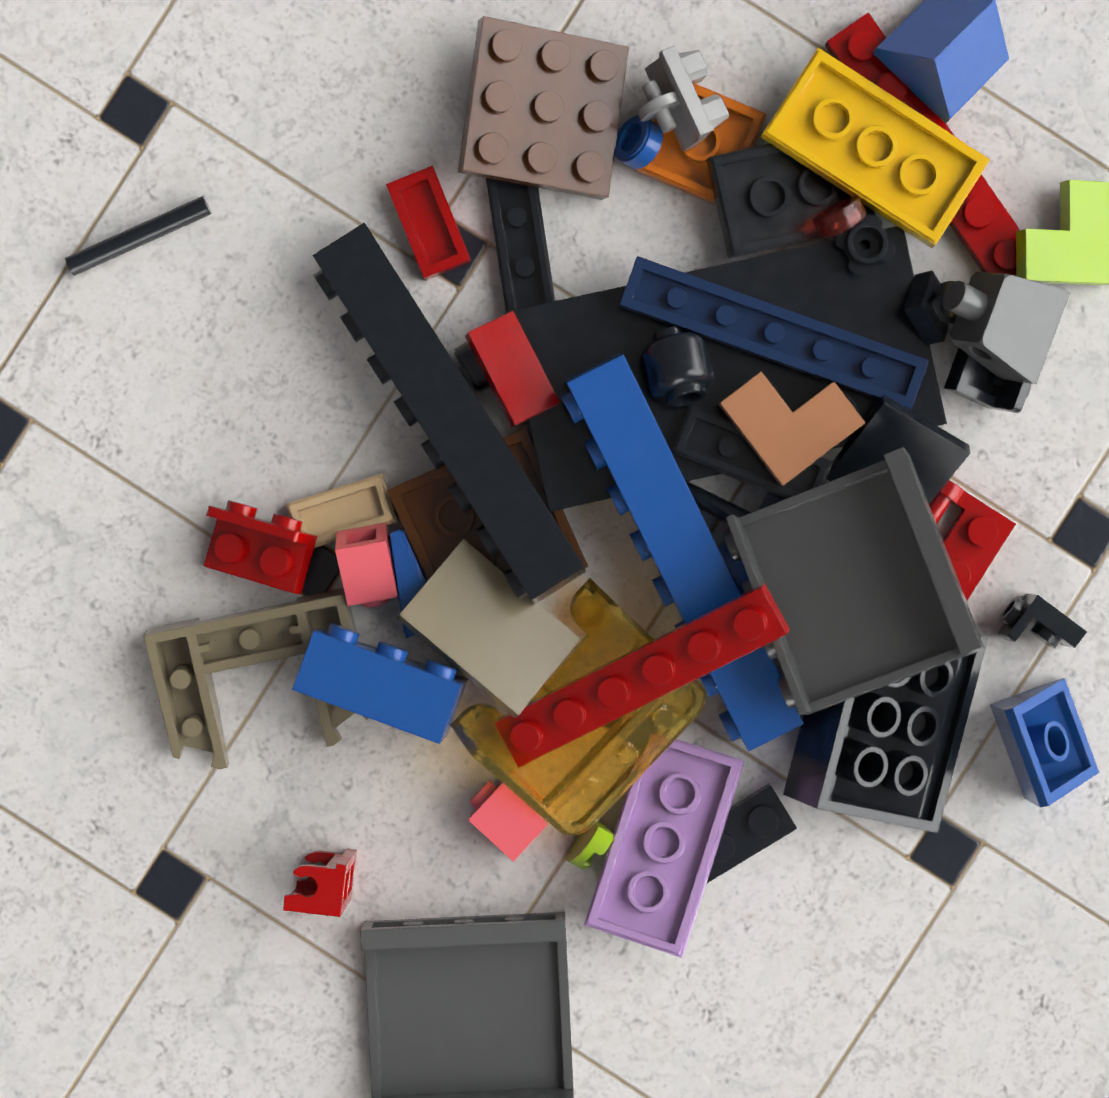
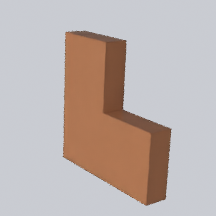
[719,371,865,486]

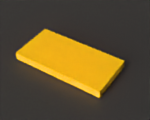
[761,48,990,248]

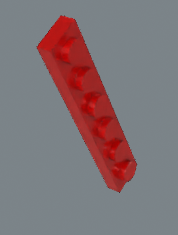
[824,12,1020,276]
[494,583,790,768]

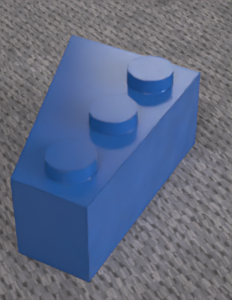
[292,623,468,744]

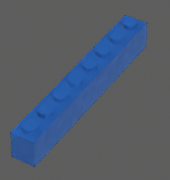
[561,353,804,751]

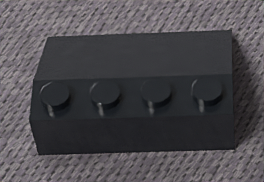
[783,636,988,833]

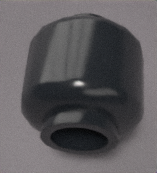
[640,327,714,408]

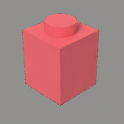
[335,522,398,607]
[468,777,549,862]

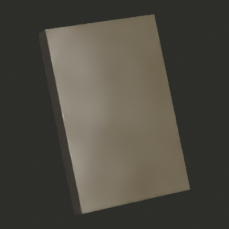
[397,539,581,718]

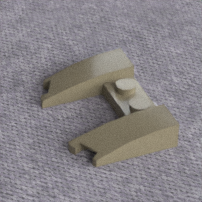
[144,588,369,769]

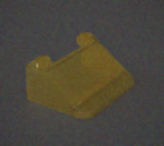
[450,578,706,836]

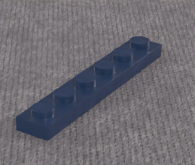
[619,256,929,410]

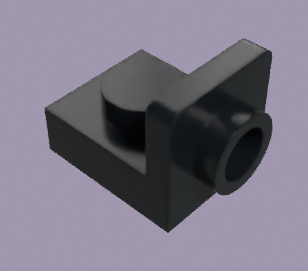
[997,594,1087,649]

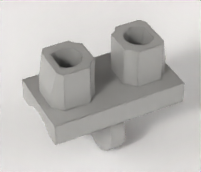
[637,45,729,152]

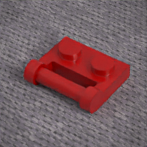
[929,480,1016,601]

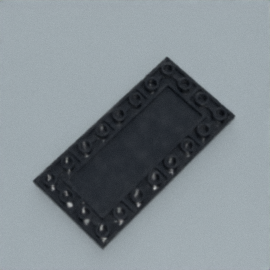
[505,226,947,512]

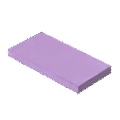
[584,730,745,958]

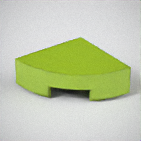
[566,816,614,869]

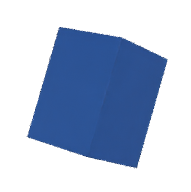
[873,0,1009,124]
[990,678,1100,808]

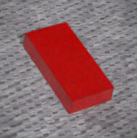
[386,165,471,281]
[465,311,560,428]

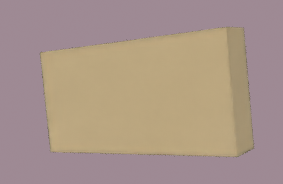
[286,473,398,548]

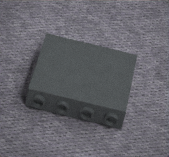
[724,447,985,715]
[360,912,574,1098]

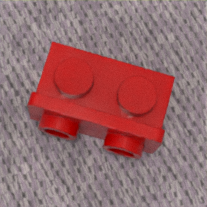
[203,500,318,594]

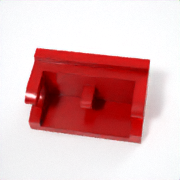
[283,849,357,917]

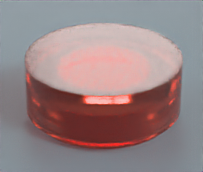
[812,196,866,238]

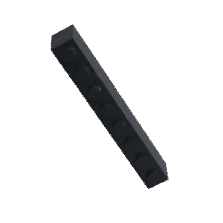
[312,222,587,604]

